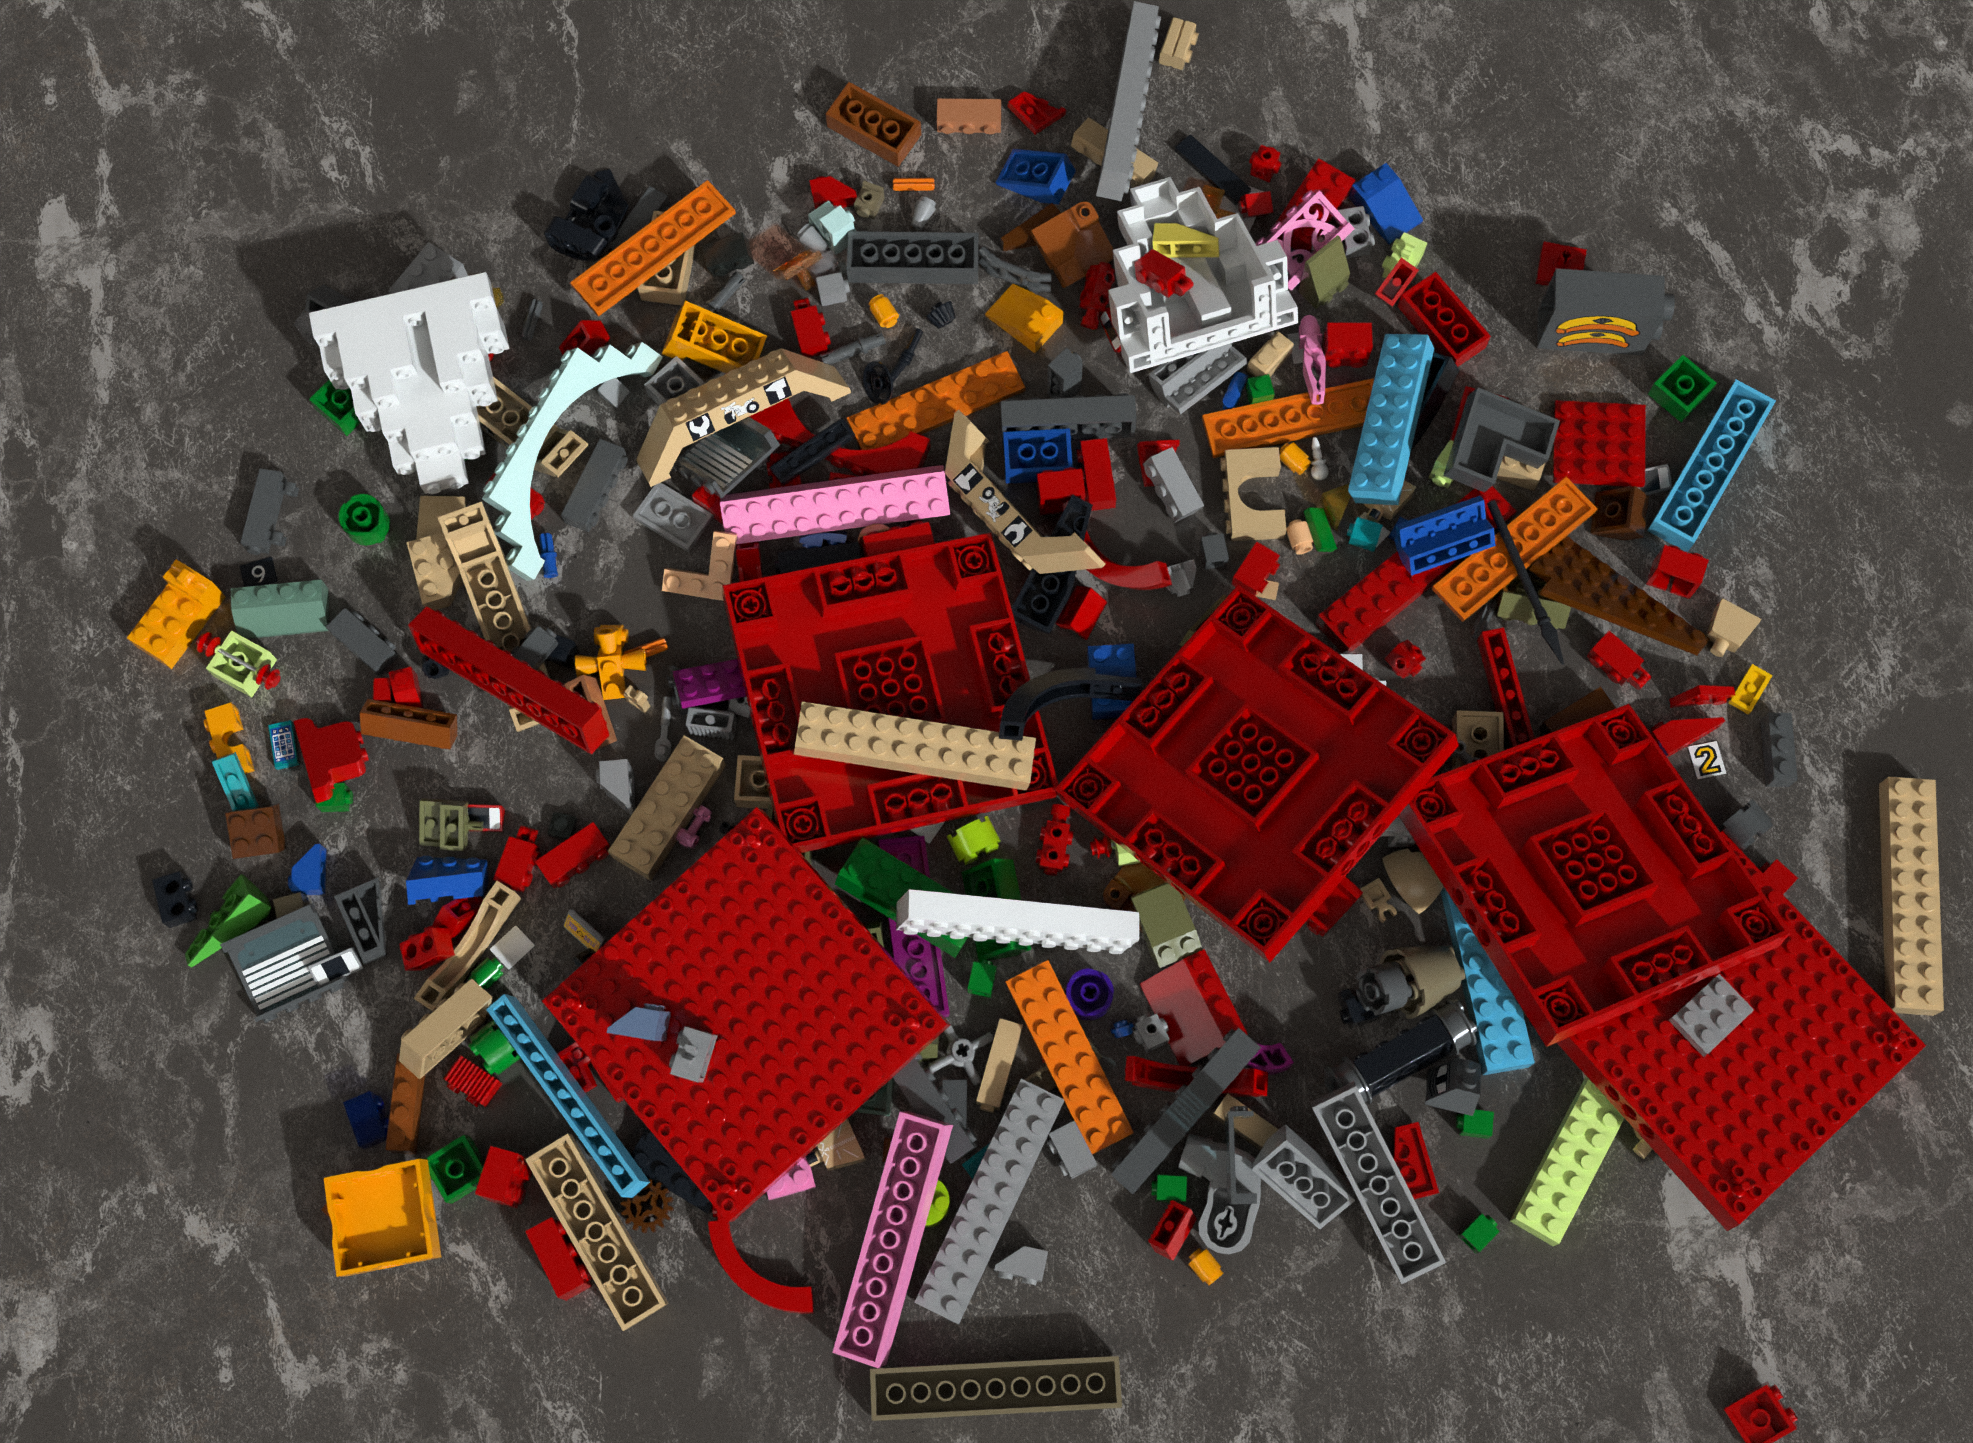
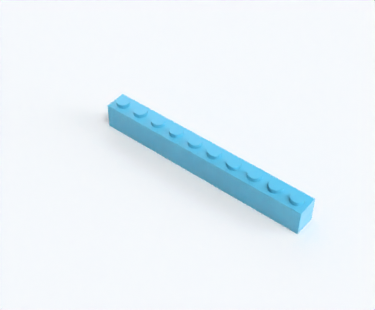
[486,994,650,1198]

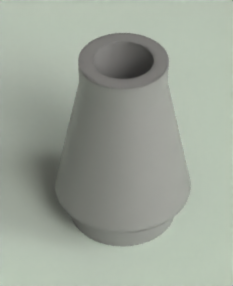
[910,196,936,231]
[797,223,829,255]

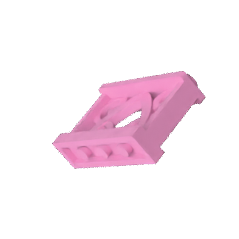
[1255,190,1355,291]

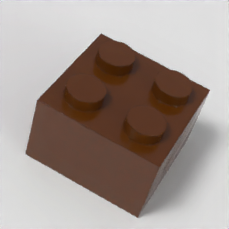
[225,803,286,859]

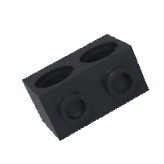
[152,871,198,928]

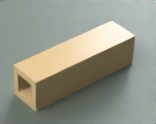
[976,1018,1023,1113]
[1212,1093,1279,1151]

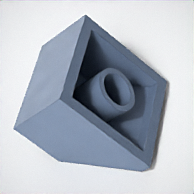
[607,1003,671,1041]

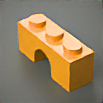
[204,702,255,774]

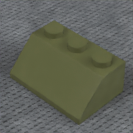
[1496,576,1571,629]

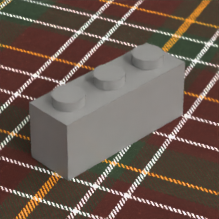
[1143,447,1204,523]

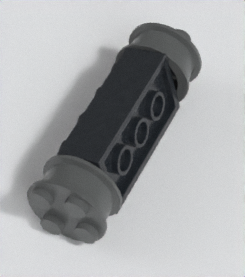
[1324,998,1477,1104]

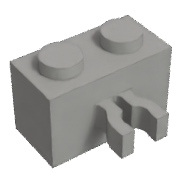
[669,1026,718,1083]

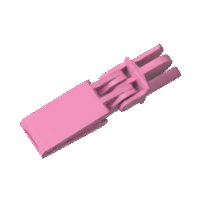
[1298,315,1326,405]

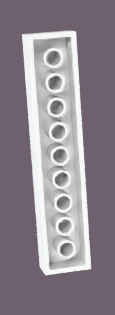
[896,889,1139,954]

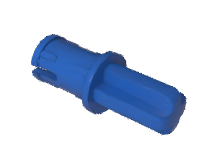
[539,533,558,578]

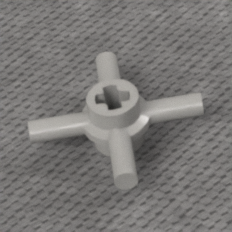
[928,1019,994,1086]

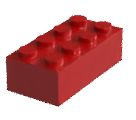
[1275,158,1355,253]
[1397,271,1491,367]

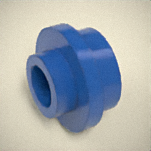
[1110,1019,1134,1038]

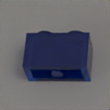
[343,1091,389,1149]

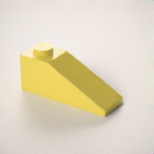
[1152,223,1219,258]

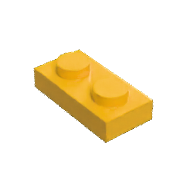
[1728,664,1773,715]

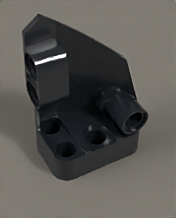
[544,169,628,262]

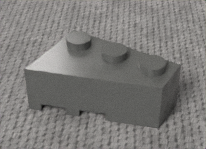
[334,877,386,966]

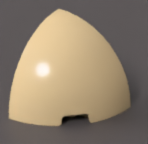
[1382,849,1443,914]

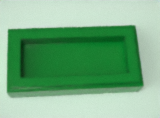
[1304,507,1337,552]

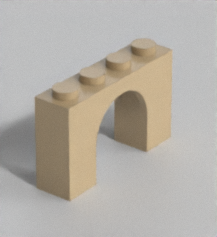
[1220,447,1287,541]

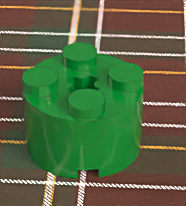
[339,494,390,546]
[468,1020,521,1075]

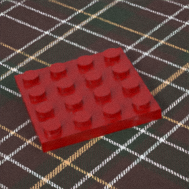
[1553,400,1646,487]

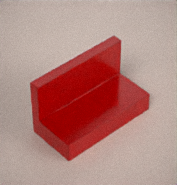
[1056,586,1107,640]

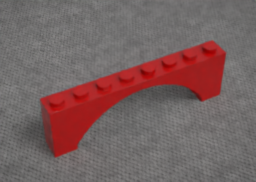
[749,398,931,476]

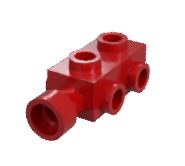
[1079,262,1115,330]
[1036,804,1074,876]

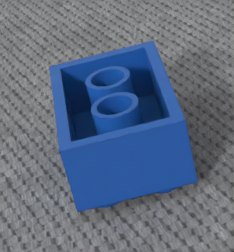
[1003,428,1073,484]
[1087,644,1136,720]

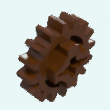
[621,1179,674,1234]

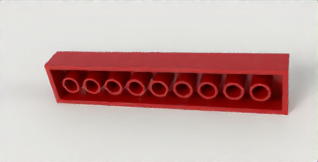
[1315,486,1517,653]
[408,606,610,755]

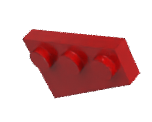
[1393,1122,1439,1200]

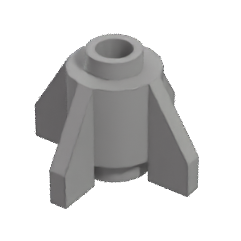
[1166,559,1196,597]

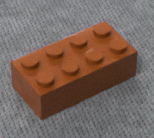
[826,82,922,167]

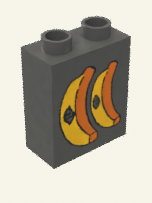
[1537,268,1675,356]

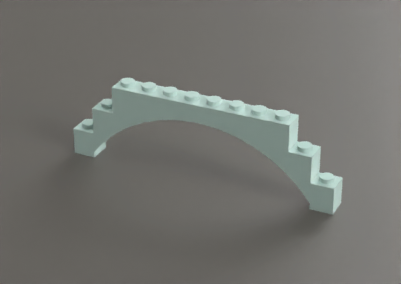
[482,342,663,581]

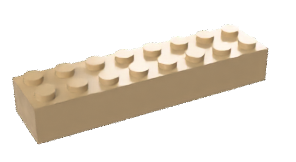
[525,1134,669,1331]

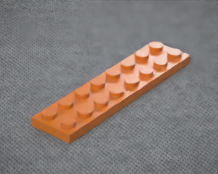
[570,180,736,317]
[847,351,1026,450]
[1202,378,1374,458]
[1432,477,1597,622]
[1005,960,1134,1154]

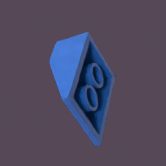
[996,149,1076,205]
[1349,163,1423,245]

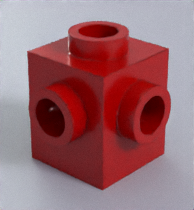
[1249,145,1282,183]
[1385,639,1426,679]

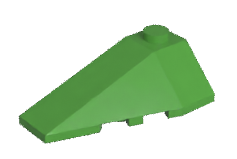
[185,874,271,967]

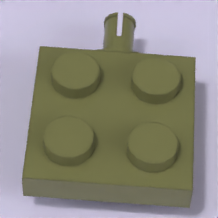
[419,798,484,851]

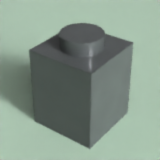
[1200,532,1229,570]

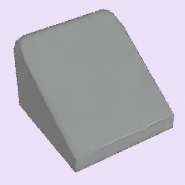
[598,378,631,409]

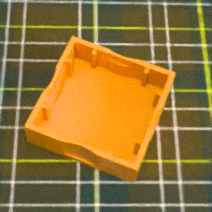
[324,1159,441,1277]

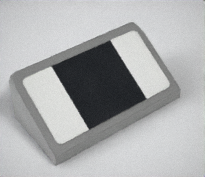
[1624,464,1672,495]
[308,947,363,988]

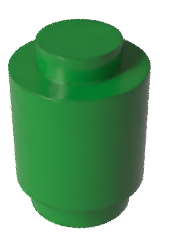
[468,957,504,989]

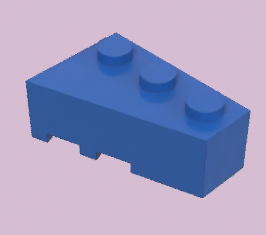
[406,856,489,905]

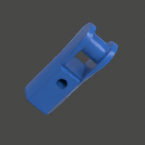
[1223,372,1248,410]

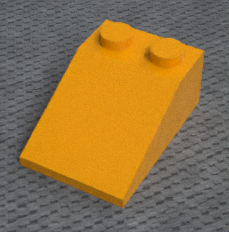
[985,284,1063,353]

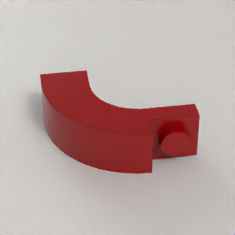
[736,541,763,582]

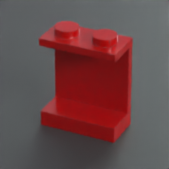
[1306,876,1363,937]

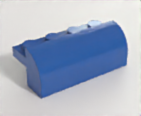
[1394,496,1496,576]

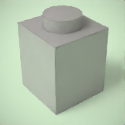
[816,272,850,306]

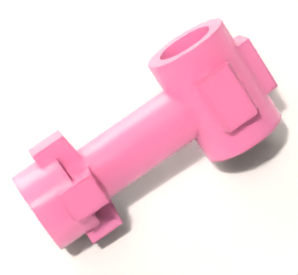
[676,805,712,849]

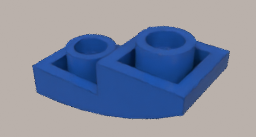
[799,530,847,548]

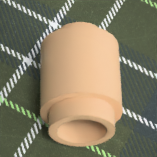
[1286,519,1314,554]

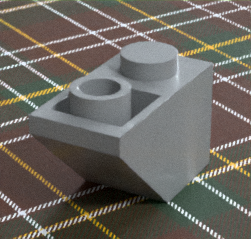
[994,1246,1048,1286]

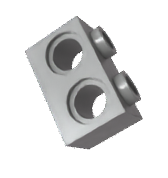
[1335,206,1375,258]

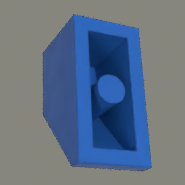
[288,844,326,896]

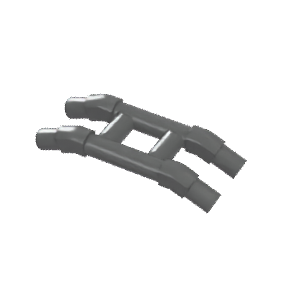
[979,247,1051,293]

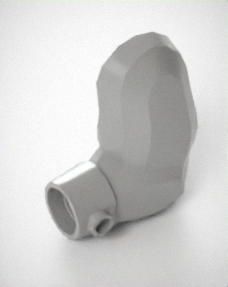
[1178,1134,1261,1254]

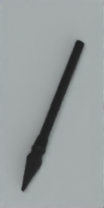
[1487,500,1564,665]

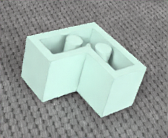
[808,201,856,255]

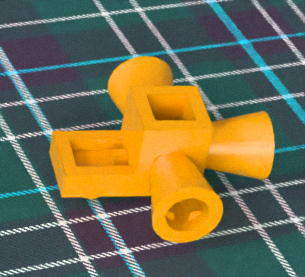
[575,627,647,700]

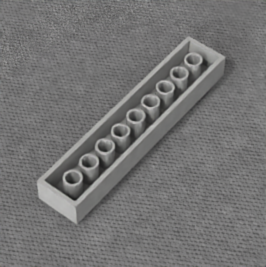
[1096,1,1161,201]
[914,1079,1064,1324]

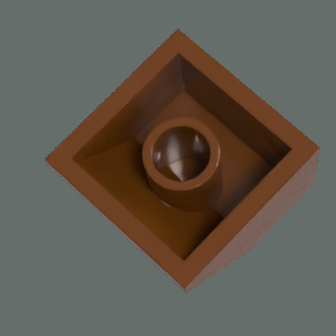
[1590,486,1649,541]

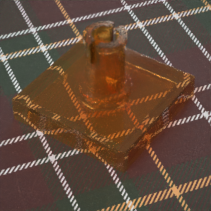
[772,249,823,291]

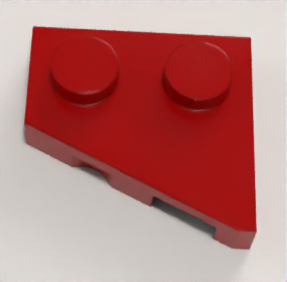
[1007,91,1066,135]

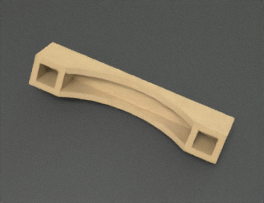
[414,881,521,1012]

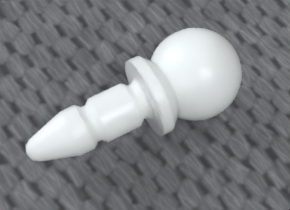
[1311,437,1329,480]

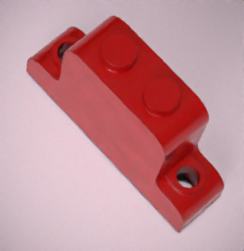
[294,718,369,803]

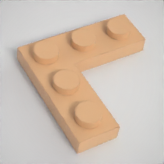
[662,530,737,601]

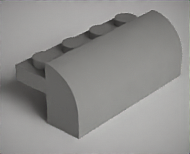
[1148,343,1247,415]

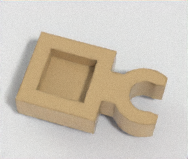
[624,685,651,713]
[1360,878,1397,923]

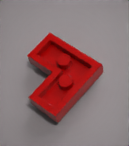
[558,1042,597,1093]

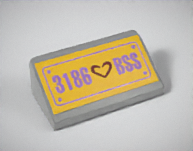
[564,909,607,952]

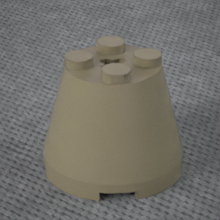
[1380,945,1465,1019]

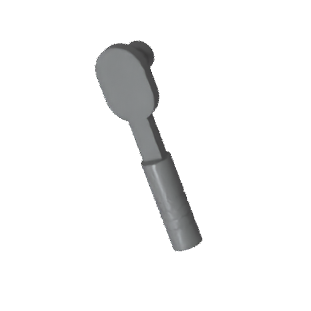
[654,697,672,761]

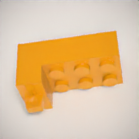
[662,300,767,374]
[127,559,226,669]

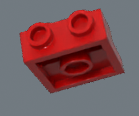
[1724,1381,1798,1443]

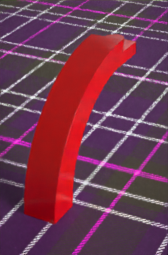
[1062,501,1172,590]
[1125,1056,1268,1097]
[708,1205,814,1314]

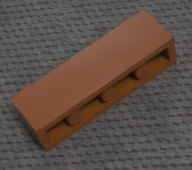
[360,699,458,750]
[386,1053,426,1154]

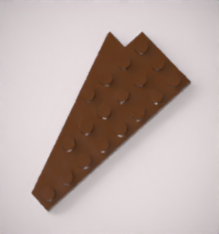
[1529,536,1710,656]

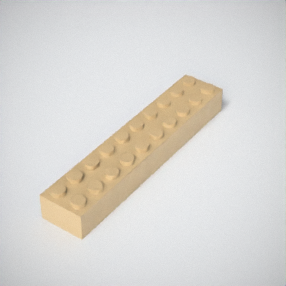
[794,702,1036,790]
[1879,777,1944,1016]

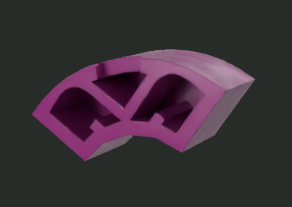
[1243,1043,1294,1075]

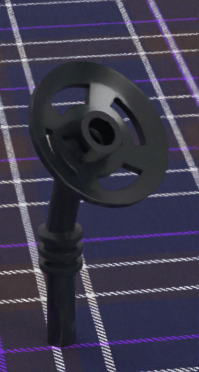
[863,328,924,405]

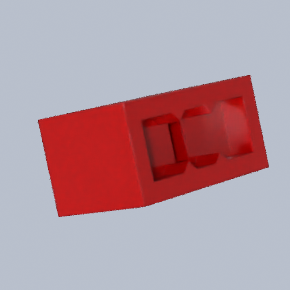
[399,925,455,971]

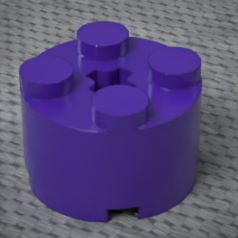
[1065,968,1114,1020]

